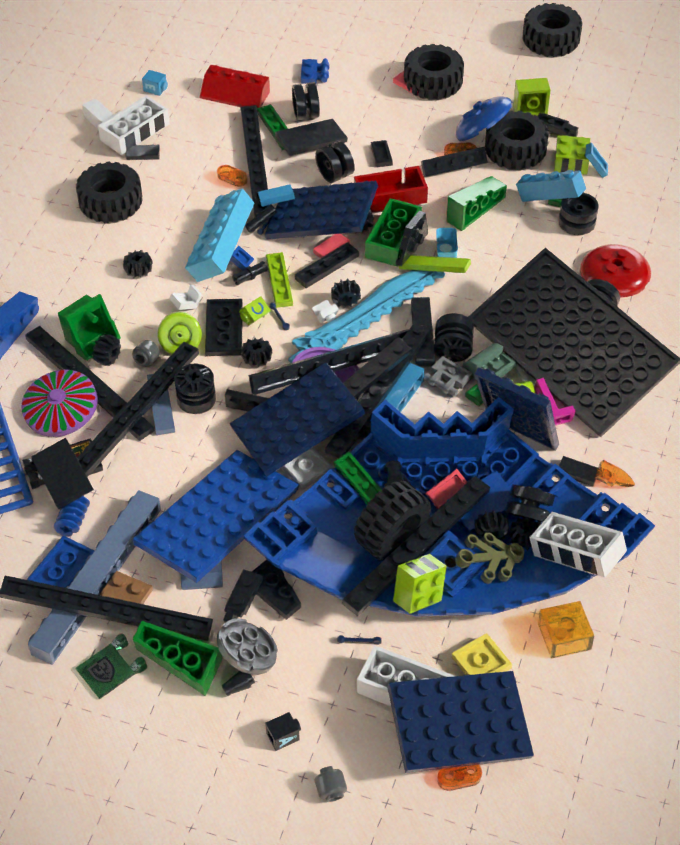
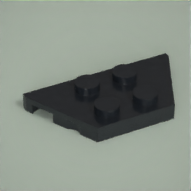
[395,211,428,267]

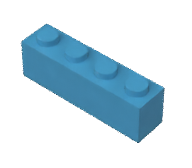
[516,170,586,202]
[370,363,424,421]

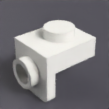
[170,285,202,310]
[312,300,339,324]

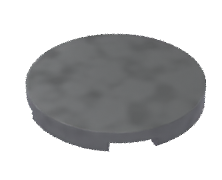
[217,618,278,675]

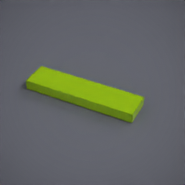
[266,252,293,308]
[399,255,471,273]

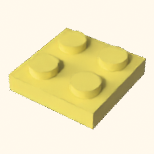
[452,633,512,675]

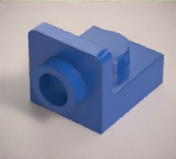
[229,246,254,271]

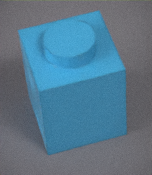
[142,70,168,96]

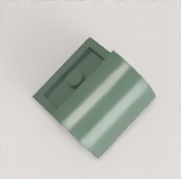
[463,343,516,380]

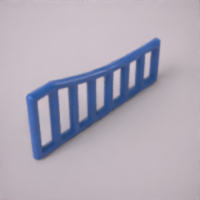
[0,402,34,514]

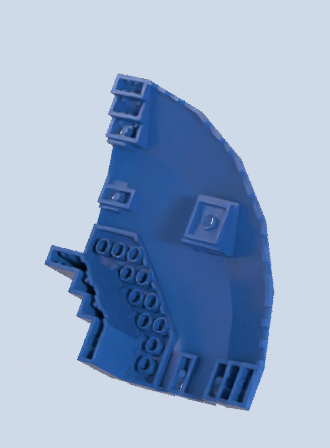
[244,397,656,617]

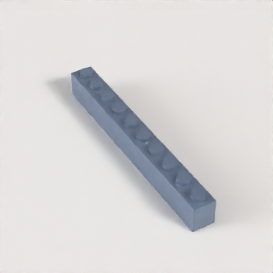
[28,490,161,665]

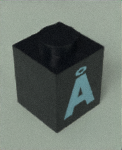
[265,712,301,751]

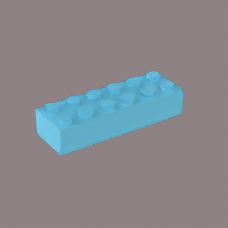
[185,188,254,282]

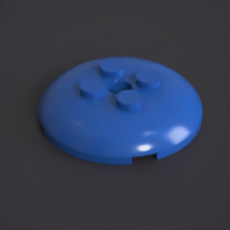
[456,96,513,141]

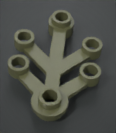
[455,532,524,584]

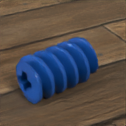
[53,496,90,537]

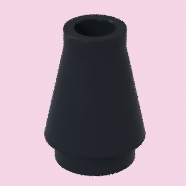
[221,670,255,696]

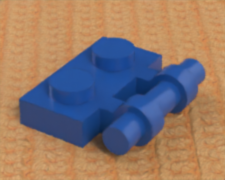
[301,58,330,84]

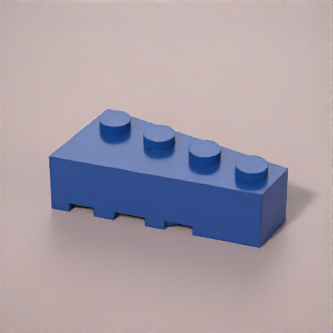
[0,291,39,359]

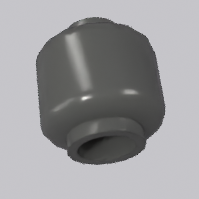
[132,340,160,367]
[314,766,347,802]

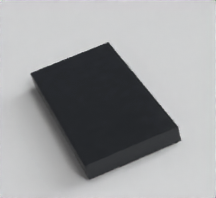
[275,118,348,156]
[205,298,243,356]
[31,438,94,510]

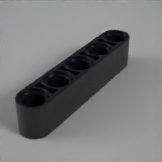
[411,297,435,367]

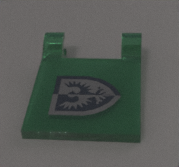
[75,634,147,700]

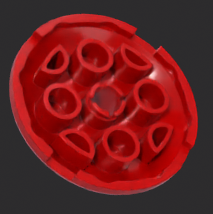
[580,244,651,298]

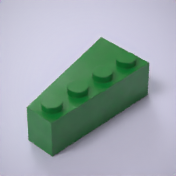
[446,176,507,231]
[133,621,223,696]

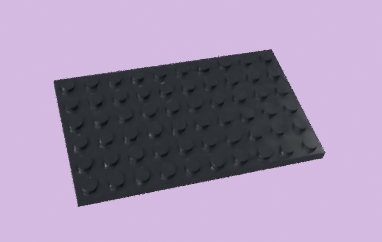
[468,247,680,437]

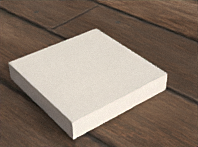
[281,447,333,490]

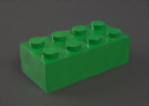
[365,198,422,267]

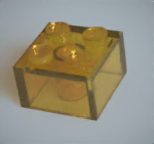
[538,601,595,659]

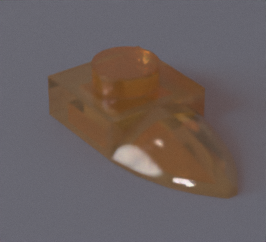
[595,460,635,487]

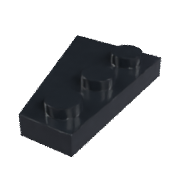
[252,559,301,620]

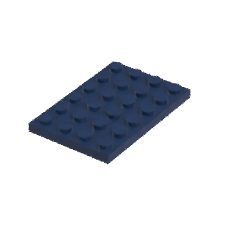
[264,181,378,240]
[229,362,365,477]
[475,367,559,451]
[387,671,534,773]

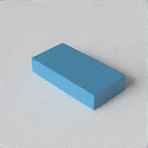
[585,142,608,178]
[258,184,295,207]

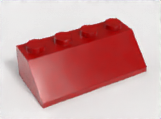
[200,65,270,108]

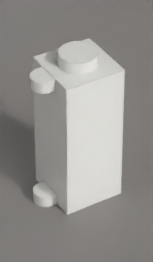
[82,98,114,129]

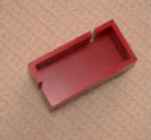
[354,166,428,212]

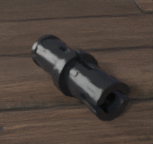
[245,204,278,234]
[232,261,268,285]

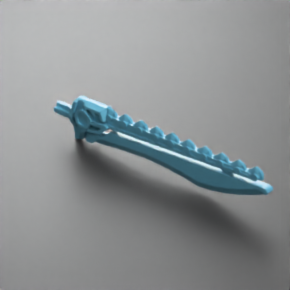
[288,270,445,363]

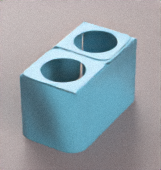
[436,228,458,258]

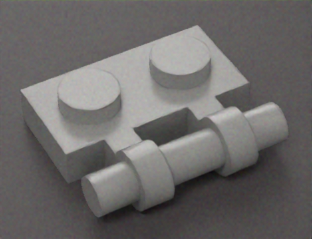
[424,356,473,397]

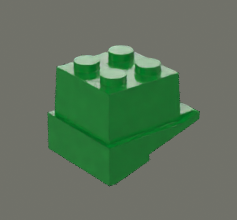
[58,294,121,361]

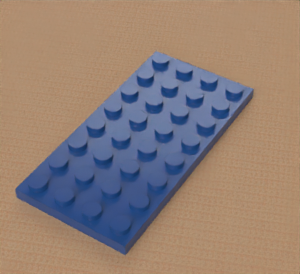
[133,450,299,583]

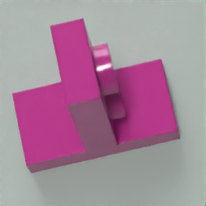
[534,378,576,426]

